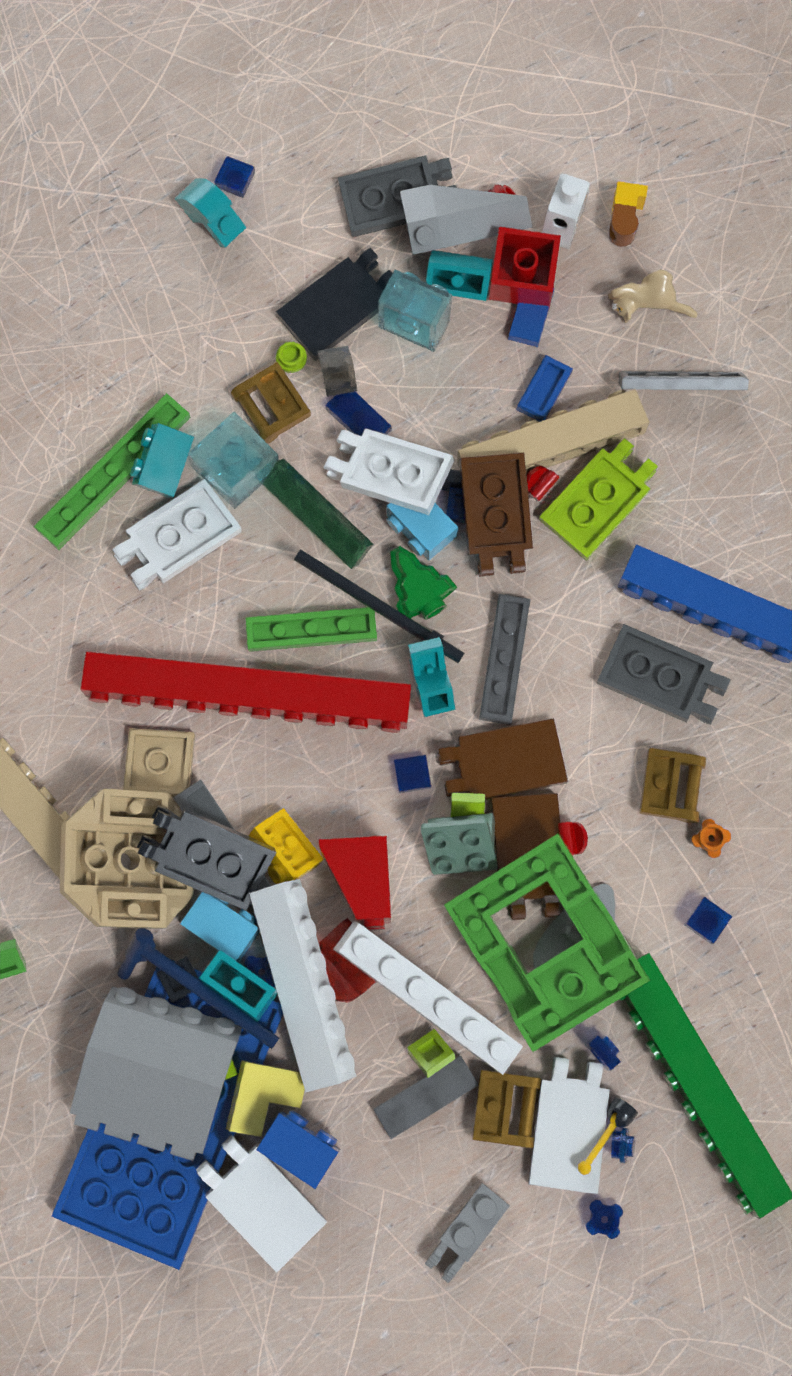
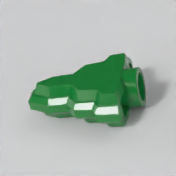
[390,546,457,620]

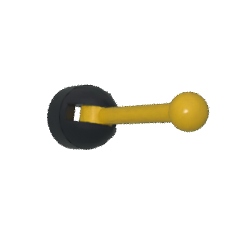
[578,1097,638,1175]

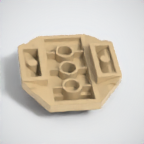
[60,788,193,929]

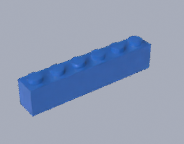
[617,544,792,663]

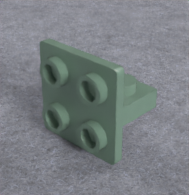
[421,813,498,875]

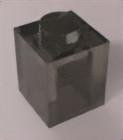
[317,346,358,397]

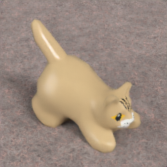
[608,269,698,323]

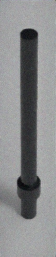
[294,549,465,663]

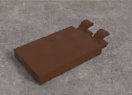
[459,452,533,577]
[438,718,568,800]
[491,793,560,920]

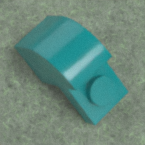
[174,178,247,248]
[408,637,456,717]

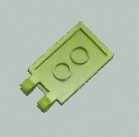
[539,438,658,561]

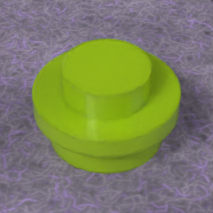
[276,342,307,373]

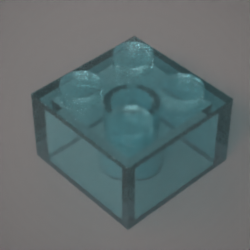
[378,270,452,352]
[187,412,280,509]

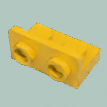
[248,808,324,884]

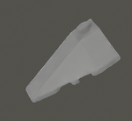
[400,185,532,255]

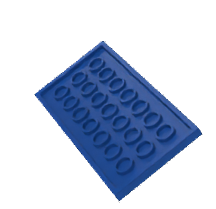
[51,960,283,1270]

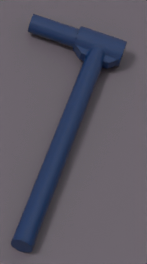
[117,928,280,1049]

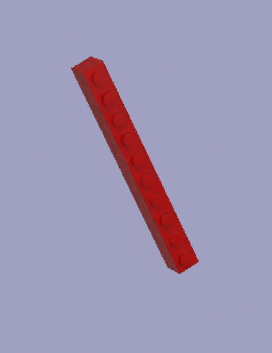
[80,652,411,733]

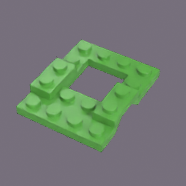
[444,834,650,1052]

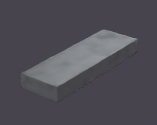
[374,1055,478,1139]

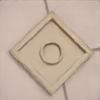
[123,728,195,797]

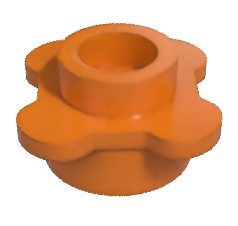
[692,819,731,858]

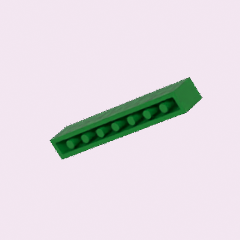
[619,953,792,1219]

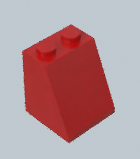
[319,836,391,931]

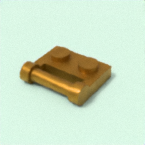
[230,362,311,444]
[639,748,706,823]
[472,1070,541,1148]

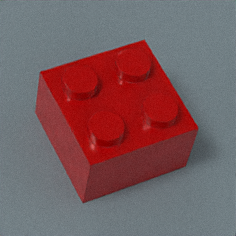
[489,227,561,309]

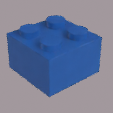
[256,1110,340,1189]

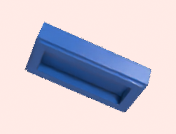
[508,288,555,347]
[516,355,573,422]

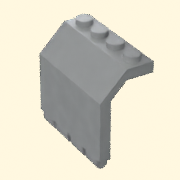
[70,986,242,1161]

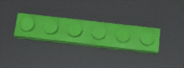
[34,393,191,550]

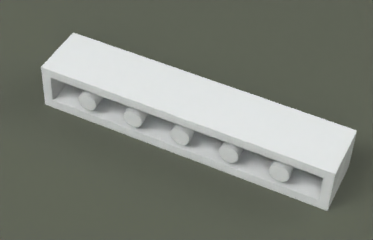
[249,879,356,1093]
[333,922,523,1075]

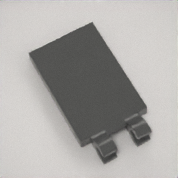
[338,155,457,238]
[597,624,731,725]

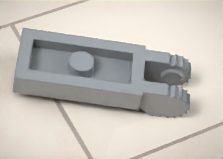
[425,1183,510,1283]

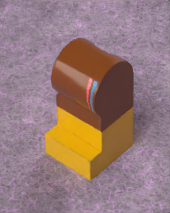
[609,181,648,247]

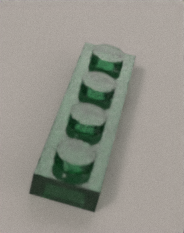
[262,458,373,569]

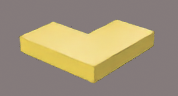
[226,1060,305,1137]

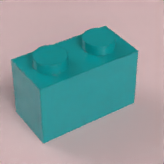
[425,250,493,301]
[130,423,194,497]
[200,950,277,1022]

